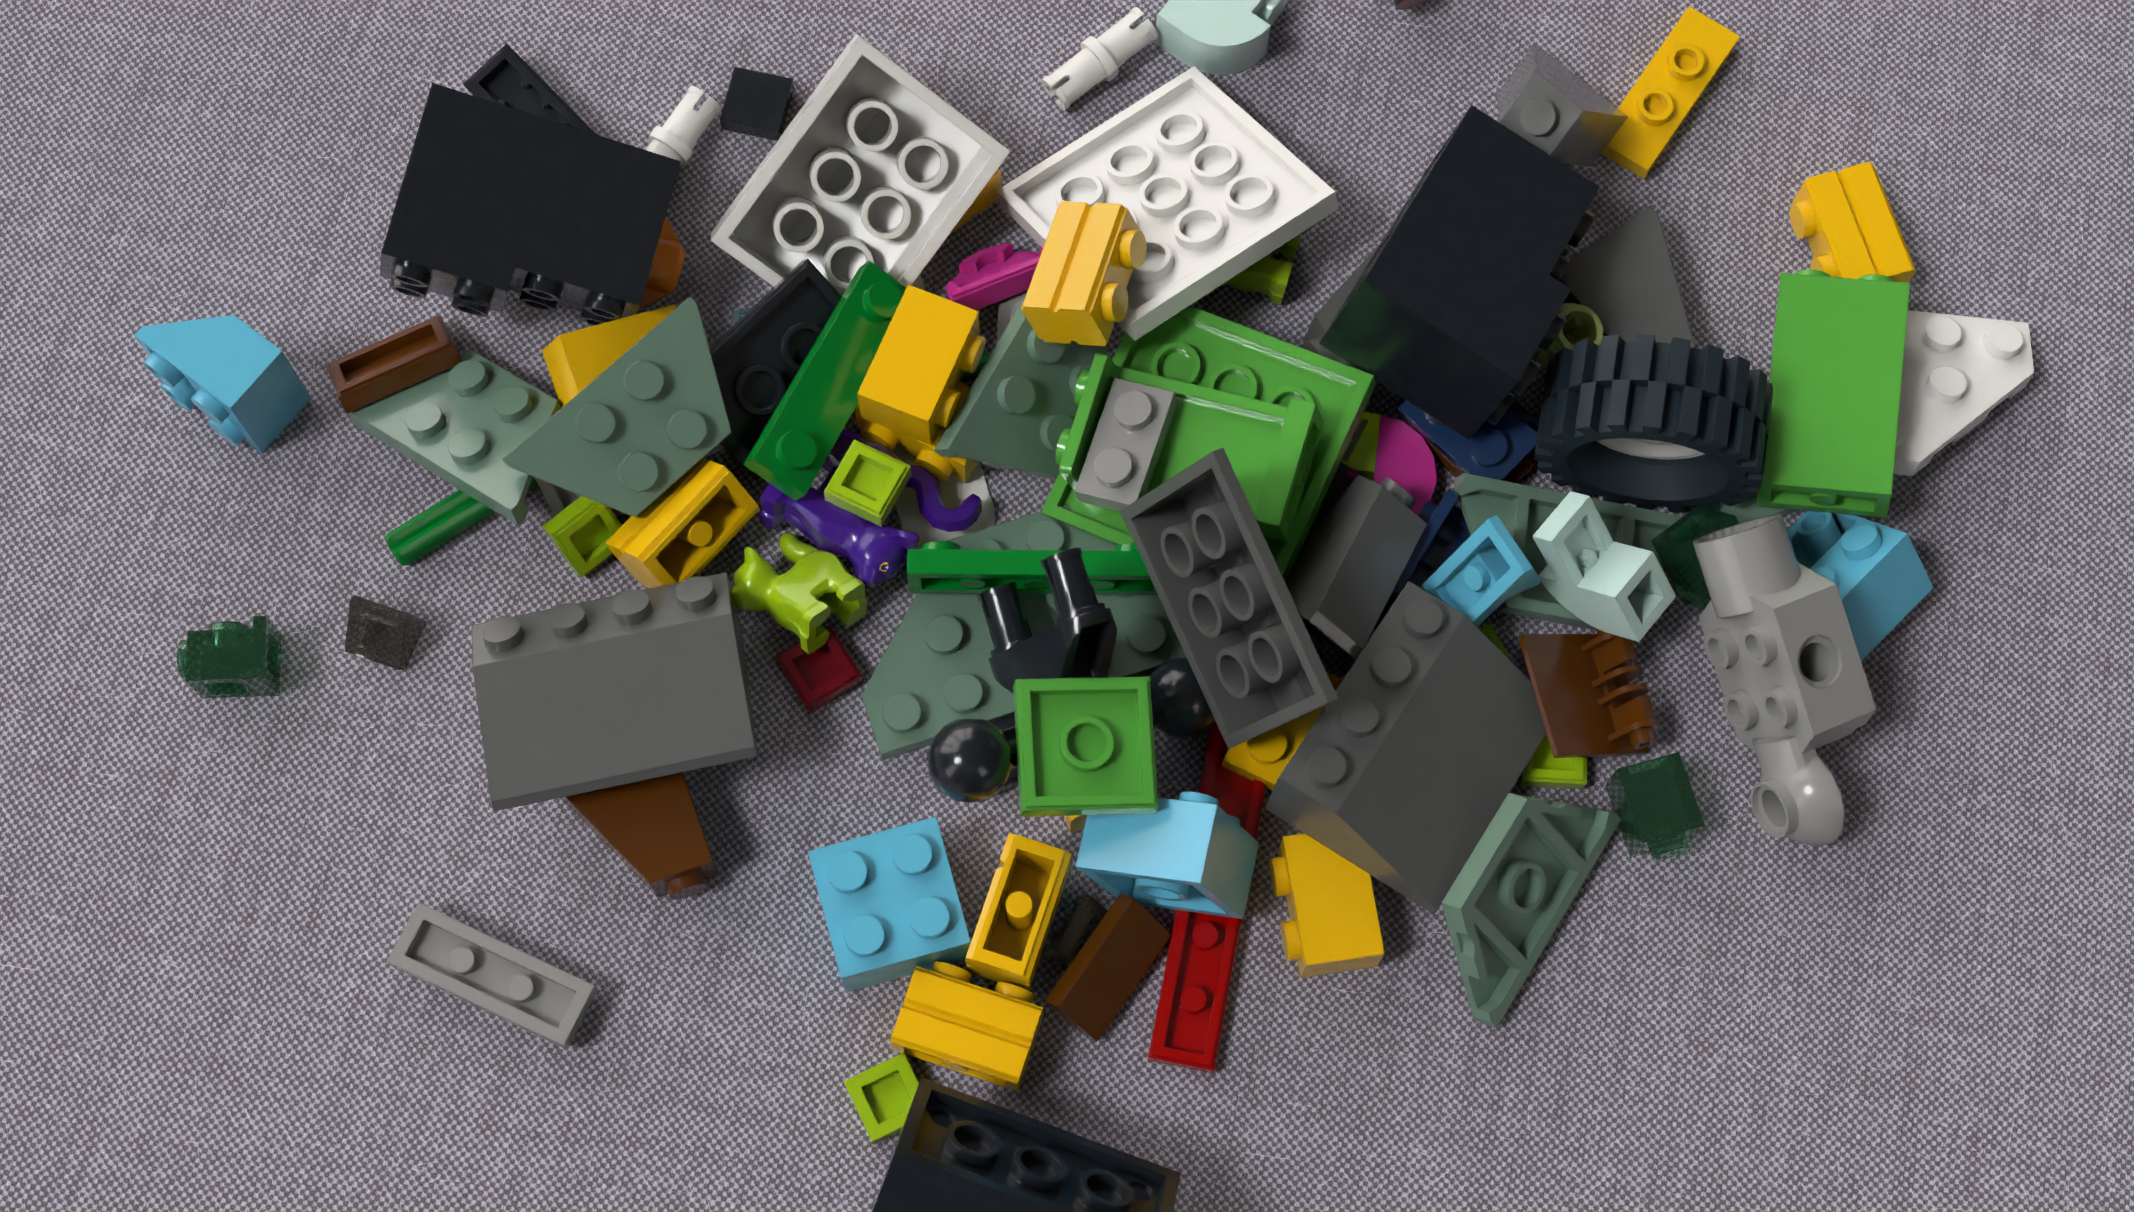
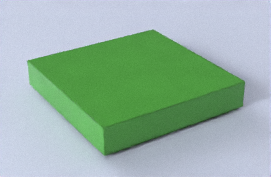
[1013,677,1158,817]

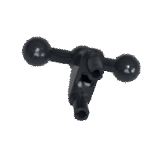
[927,547,1216,803]

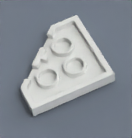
[1893,310,2034,476]

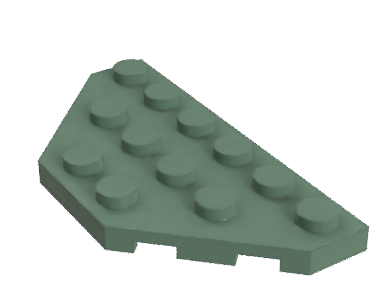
[862,504,1187,761]

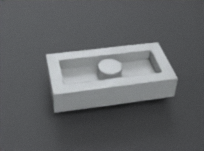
[1074,378,1178,512]

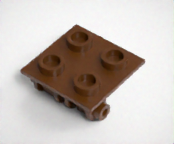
[1518,629,1660,758]

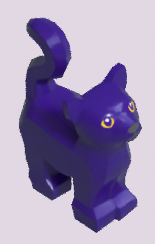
[759,429,982,589]

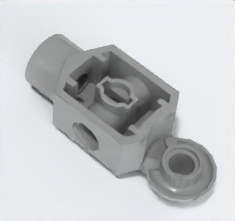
[1693,514,1877,846]

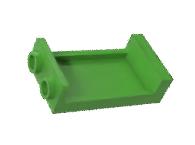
[1757,269,1910,518]
[1055,353,1324,542]

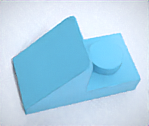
[1422,515,1542,627]

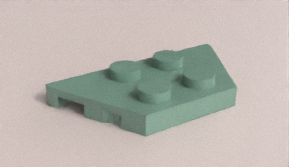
[934,294,1111,478]
[502,296,731,517]
[347,350,561,526]
[1454,473,1690,630]
[1442,793,1621,1028]

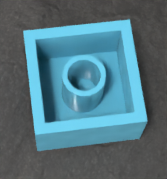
[1076,792,1259,919]
[808,817,971,993]

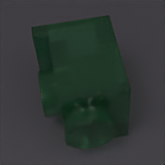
[177,616,282,699]

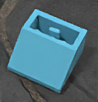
[134,315,311,454]
[1788,511,1934,661]

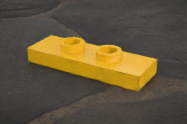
[1601,6,1740,179]

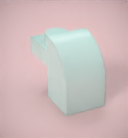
[1155,0,1287,75]
[1532,491,1676,642]

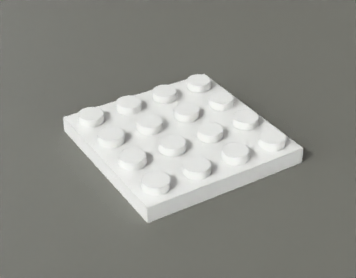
[996,66,1339,341]

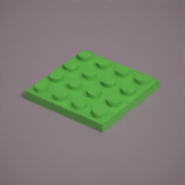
[1041,306,1376,582]

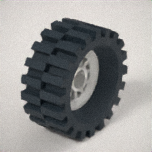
[1535,334,1773,512]

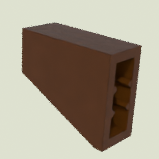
[561,772,719,900]

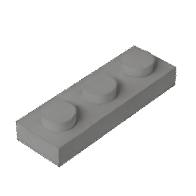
[387,902,598,1050]

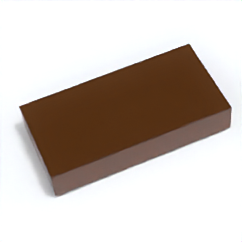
[326,315,462,413]
[1045,893,1171,1042]

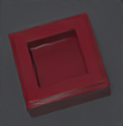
[775,624,864,715]

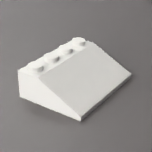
[711,34,1011,296]

